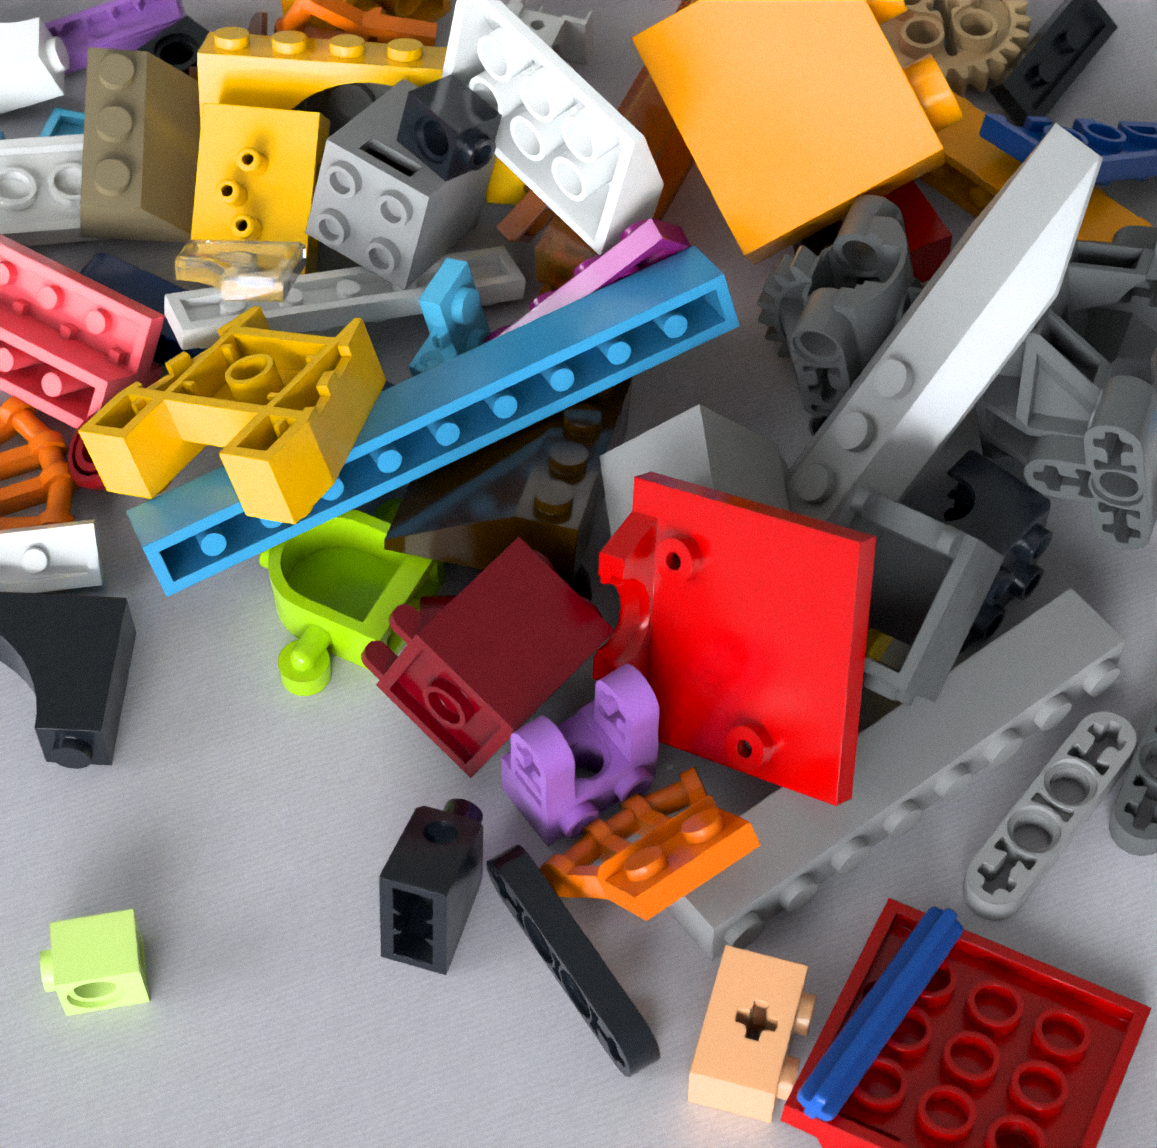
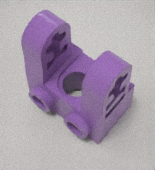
[501,663,660,847]

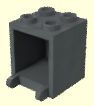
[836,483,1005,706]

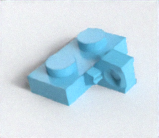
[409,258,491,377]

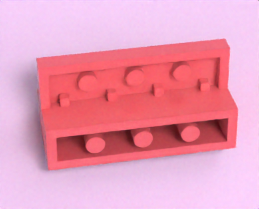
[0,234,165,429]

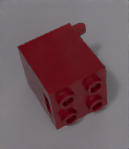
[361,537,615,778]

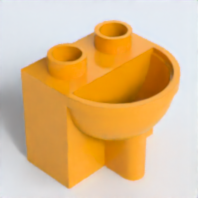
[631,0,964,265]

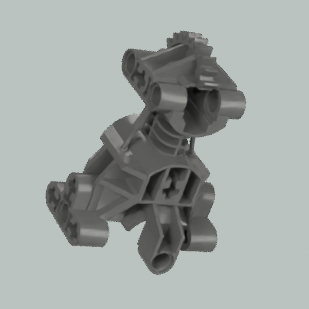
[757,194,1157,550]

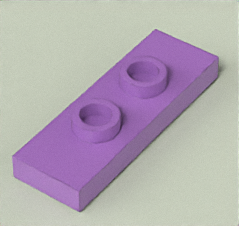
[44,0,186,75]

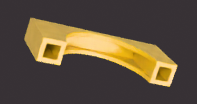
[197,27,527,205]

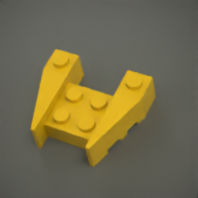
[78,306,387,524]

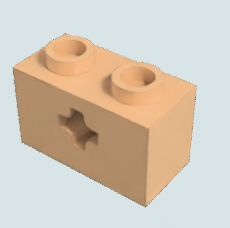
[688,945,817,1123]

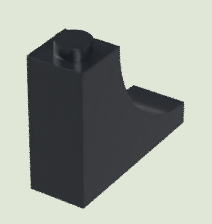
[0,592,136,769]

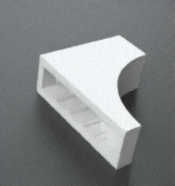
[0,17,70,114]

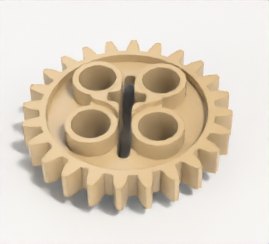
[880,0,1031,97]

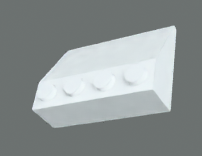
[441,0,664,255]

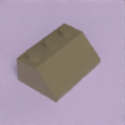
[80,47,201,243]

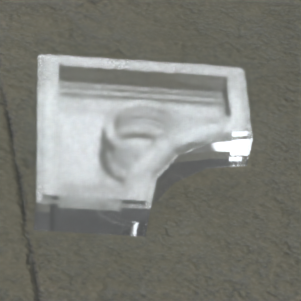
[174,239,306,302]

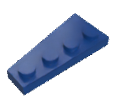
[979,114,1157,186]

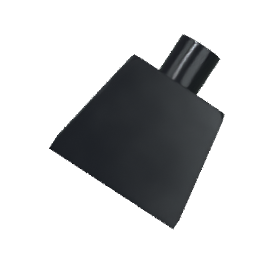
[379,798,484,975]

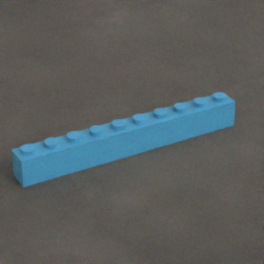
[126,245,740,597]

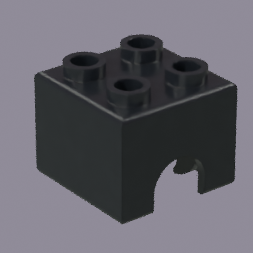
[911,450,1053,653]

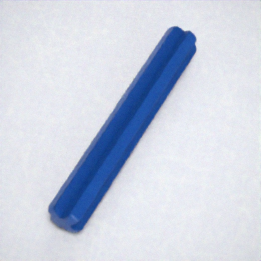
[797,906,963,1122]

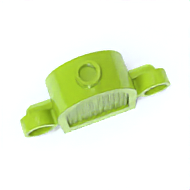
[259,498,446,696]

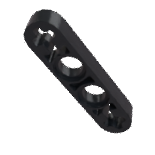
[486,844,661,1077]

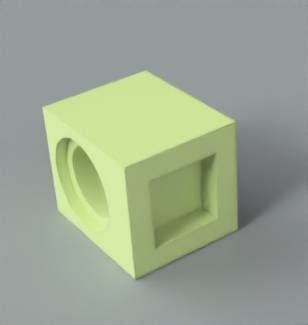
[40,909,150,1016]

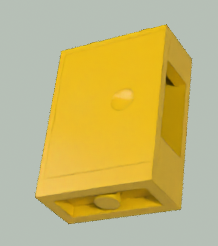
[188,103,330,286]

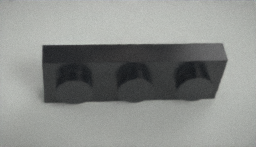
[988,0,1118,127]

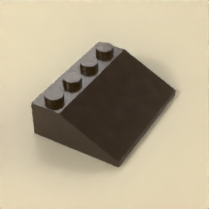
[384,377,633,588]

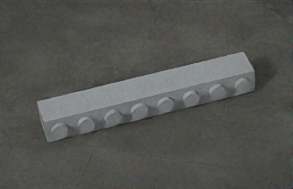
[666,588,1126,960]

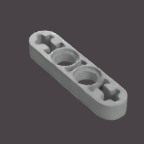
[963,711,1137,920]

